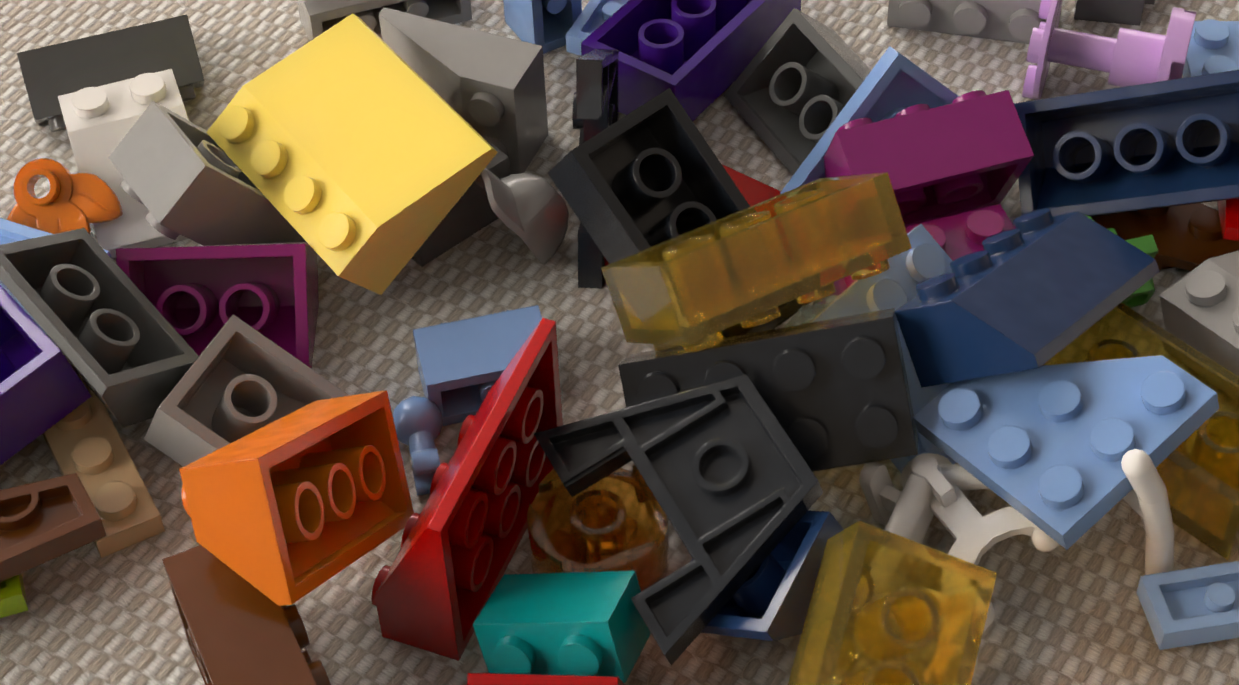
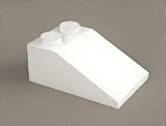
[58,69,189,258]

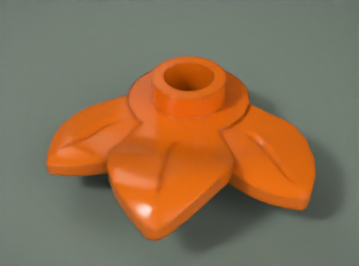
[7,158,123,234]

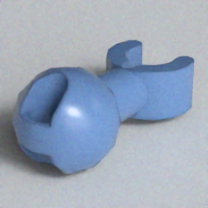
[393,396,443,496]

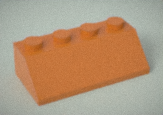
[179,390,414,606]

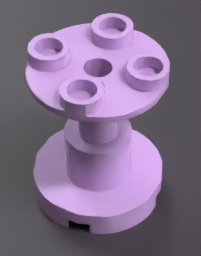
[1022,0,1196,100]

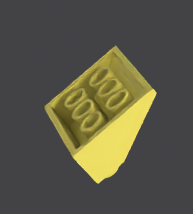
[206,13,498,295]

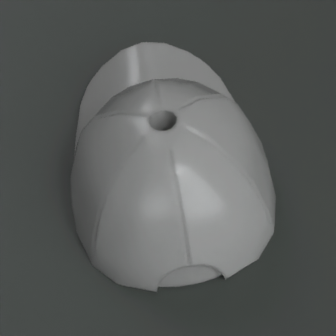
[475,168,569,265]

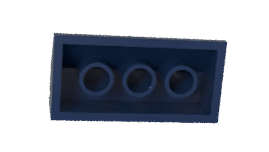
[1014,70,1239,217]
[894,208,1160,388]

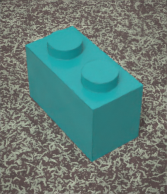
[473,571,651,683]

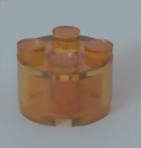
[527,464,669,592]

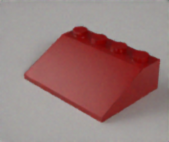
[371,318,563,661]

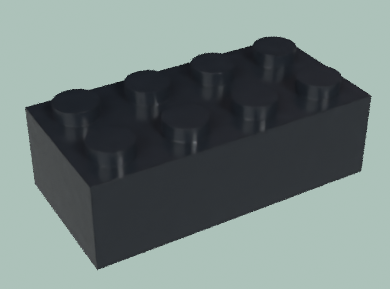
[548,88,814,348]
[618,308,918,499]

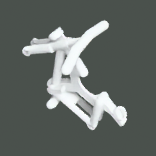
[848,449,1174,685]

